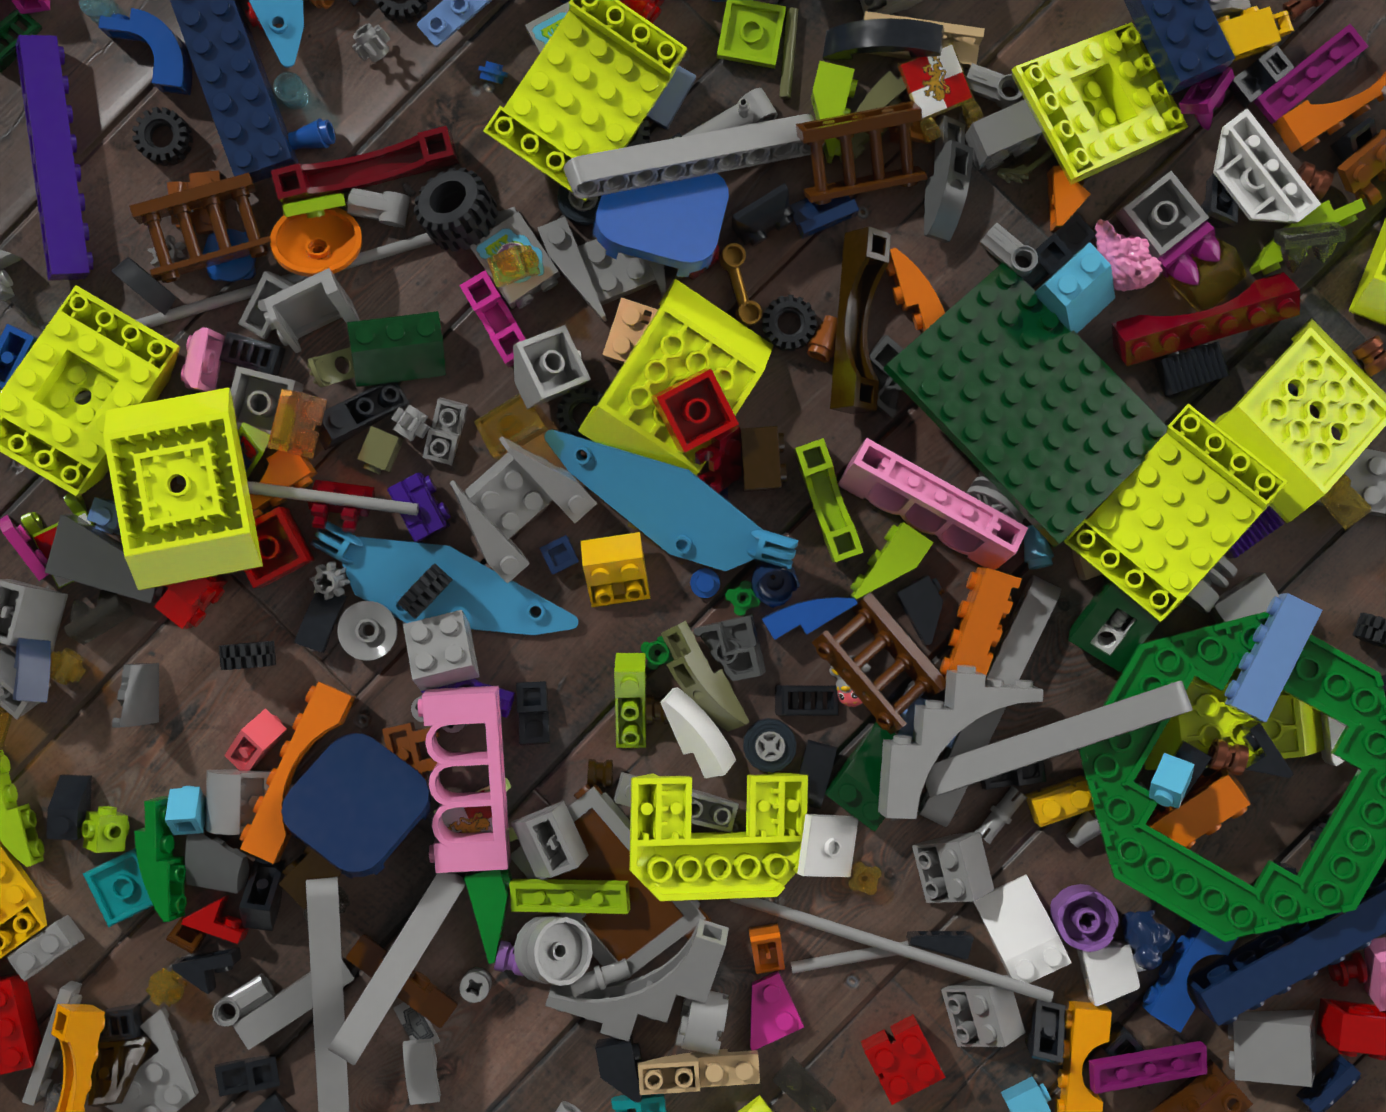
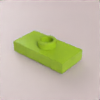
[282,193,346,218]

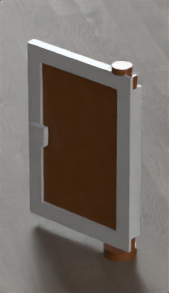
[511,783,713,983]

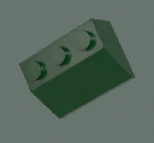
[347,311,446,387]

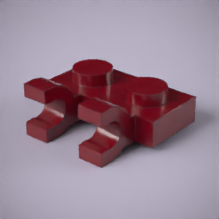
[695,426,742,494]
[308,479,375,533]

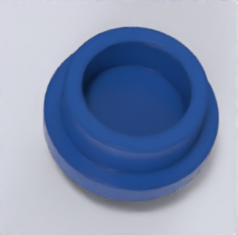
[478,61,508,84]
[690,568,720,598]

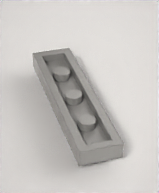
[22,980,82,1106]

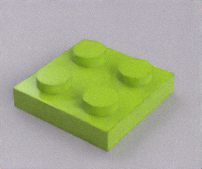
[717,0,786,69]

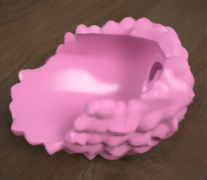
[1095,219,1163,292]

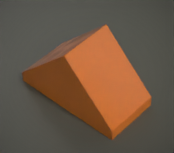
[1047,166,1091,232]
[749,923,785,974]

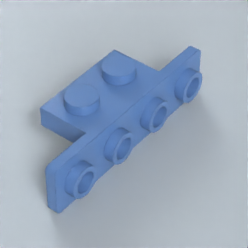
[417,0,492,47]

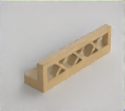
[863,11,985,68]

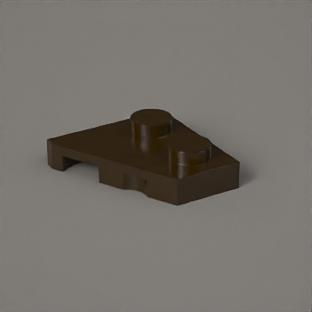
[88,1037,151,1107]

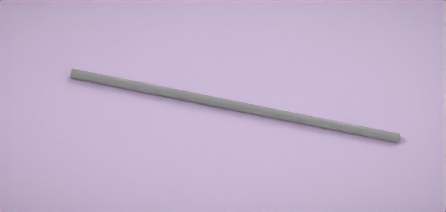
[136,207,517,328]

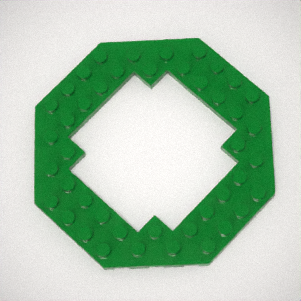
[1078,611,1386,942]

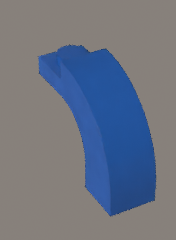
[98,8,192,95]

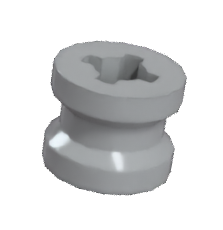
[459,967,492,1003]

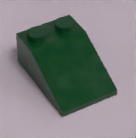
[825,722,897,832]

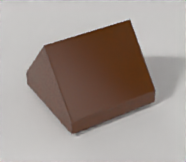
[166,916,207,954]

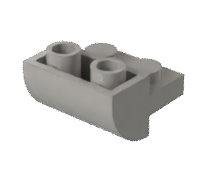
[205,769,270,835]

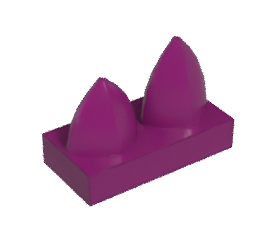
[1179,67,1234,131]
[1157,220,1220,285]

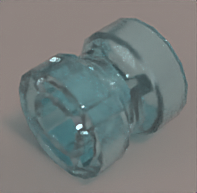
[79,0,119,25]
[273,72,310,110]

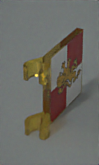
[898,43,983,143]

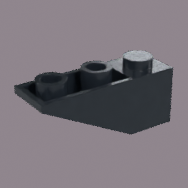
[310,382,409,450]

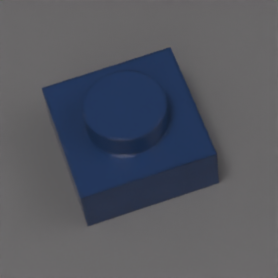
[540,535,580,575]

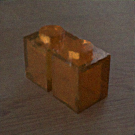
[267,389,327,459]

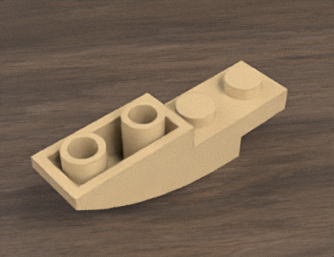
[638,1049,760,1095]

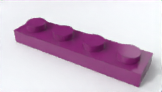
[1253,24,1369,124]
[1089,1041,1207,1094]

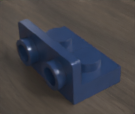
[1296,1054,1361,1112]

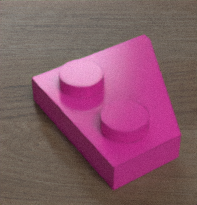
[0,515,49,581]
[750,971,804,1051]

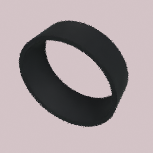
[111,257,177,315]

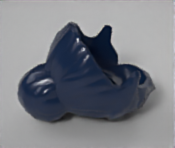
[752,559,800,608]
[1120,909,1175,970]

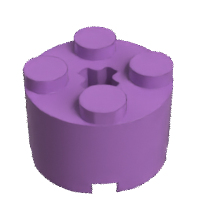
[1050,884,1119,952]

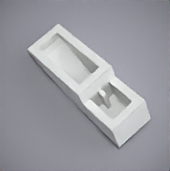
[660,687,736,778]

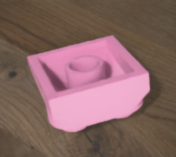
[181,327,226,392]

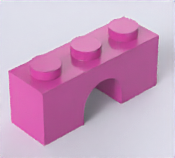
[459,270,526,368]

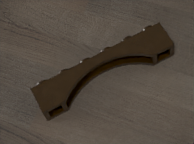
[830,226,891,414]

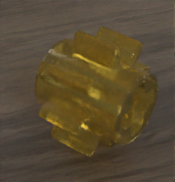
[50,648,86,685]
[146,968,187,1007]

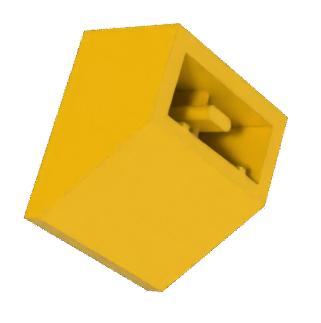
[581,532,650,607]

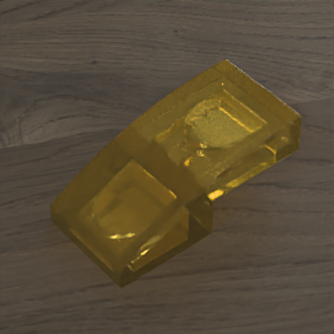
[1320,473,1372,530]

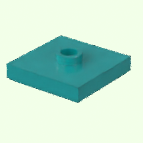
[83,848,153,927]

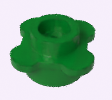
[725,581,760,616]
[641,636,674,670]

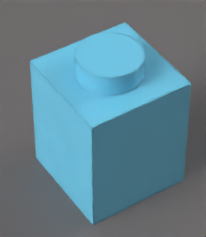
[1149,753,1194,809]
[165,786,206,835]
[1001,1076,1052,1112]

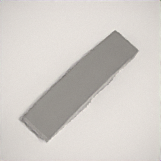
[232,960,354,1050]

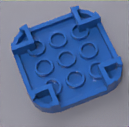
[593,173,729,277]

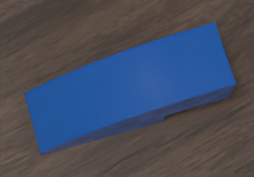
[761,597,858,640]

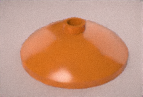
[270,207,362,277]

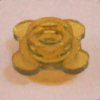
[848,862,882,895]

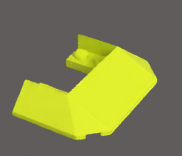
[629,772,808,901]

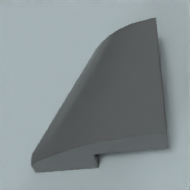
[869,335,904,418]
[693,614,766,681]
[112,663,159,728]
[185,833,250,893]

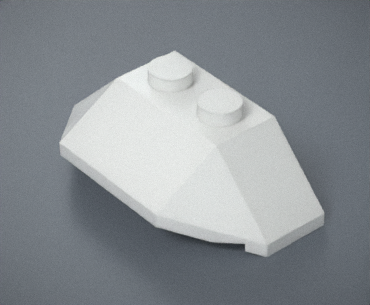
[1213,108,1321,223]

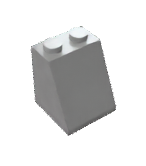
[1228,1010,1317,1087]

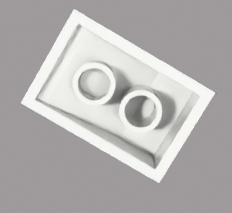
[973,874,1072,983]

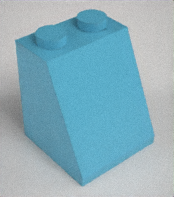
[1034,242,1115,333]

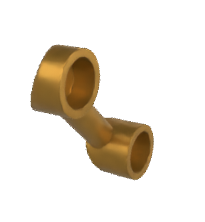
[720,243,762,326]

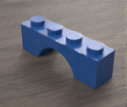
[1142,922,1239,1033]

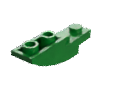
[134,796,187,922]

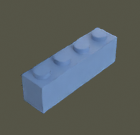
[1224,593,1323,722]

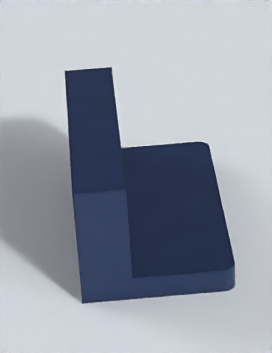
[791,195,859,239]

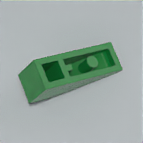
[464,869,512,964]

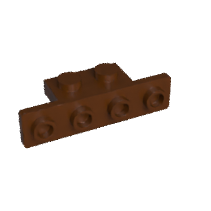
[346,934,458,1028]

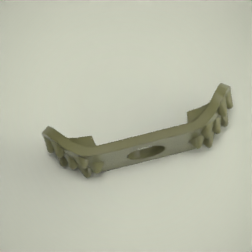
[997,149,1054,183]
[307,347,355,388]

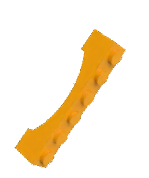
[51,1004,105,1112]

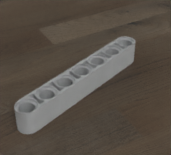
[328,872,466,1065]

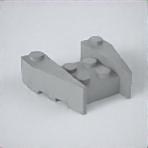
[538,217,666,322]
[450,436,597,584]

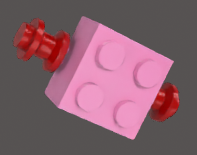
[1328,937,1386,1012]

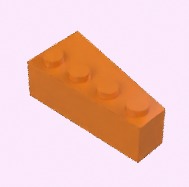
[939,567,1022,679]
[1146,768,1250,849]

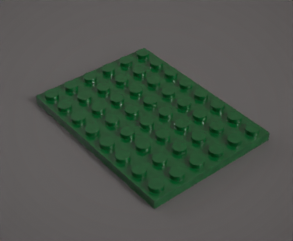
[883,263,1167,548]

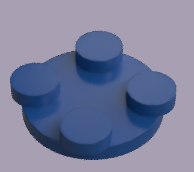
[203,229,256,282]

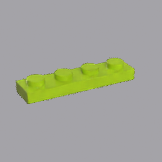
[509,879,631,914]

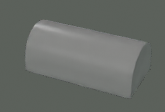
[238,271,293,339]

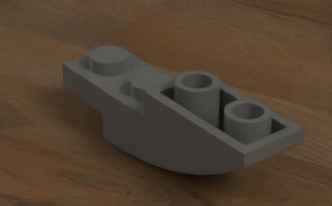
[924,115,973,243]

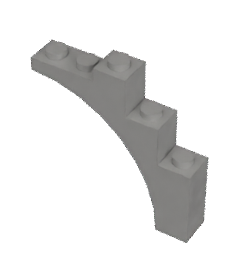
[878,665,1043,819]
[545,919,729,1042]

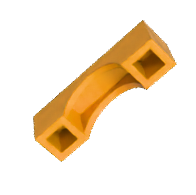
[1055,1001,1112,1112]

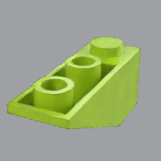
[811,61,858,164]
[850,522,934,599]
[614,653,646,748]

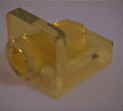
[487,245,540,287]

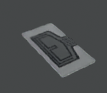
[394,1002,440,1044]

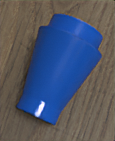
[288,118,336,150]

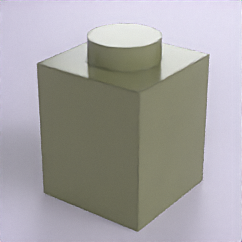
[357,426,404,475]

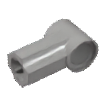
[966,63,1022,109]
[347,188,410,228]
[979,223,1038,278]
[212,973,275,1026]

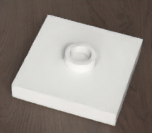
[797,814,858,877]

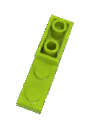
[1249,198,1366,276]
[0,749,44,867]

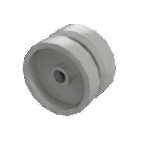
[514,916,592,986]

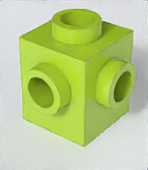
[81,806,130,853]

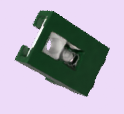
[1069,576,1159,672]

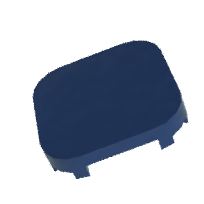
[281,733,431,879]

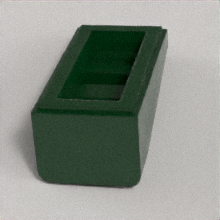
[0,8,42,73]

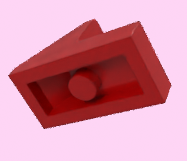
[181,895,249,944]

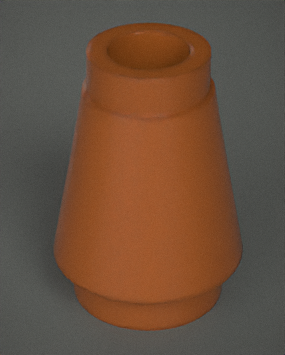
[807,315,837,362]

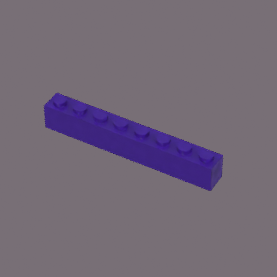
[16,35,93,281]

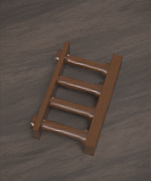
[796,101,927,205]
[129,172,271,283]
[811,592,946,735]
[1151,1059,1253,1112]

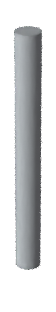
[791,941,909,974]

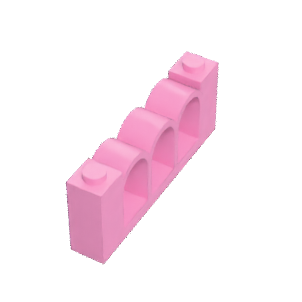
[838,438,1028,570]
[417,685,511,873]

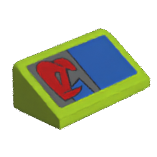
[238,422,271,478]

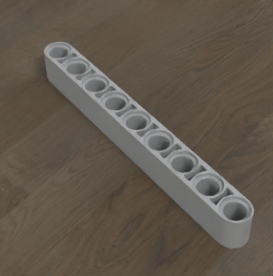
[564,114,824,199]
[918,575,1061,827]
[925,681,1193,798]
[306,877,349,1112]

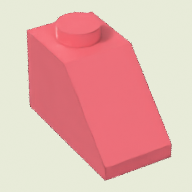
[224,708,287,771]

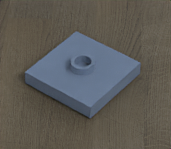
[646,66,696,129]

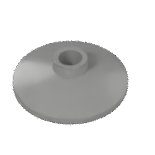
[337,601,398,661]

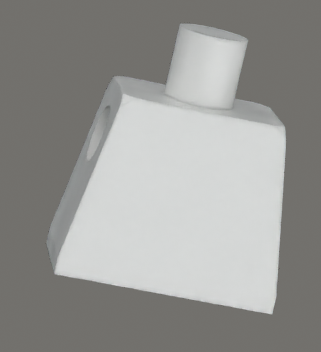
[1077,940,1146,1006]

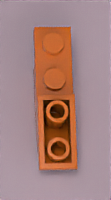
[886,248,945,333]

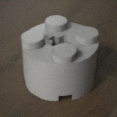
[675,991,729,1056]

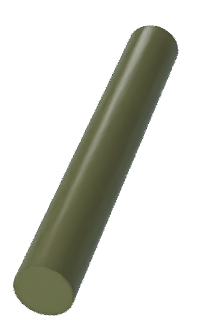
[779,7,799,100]

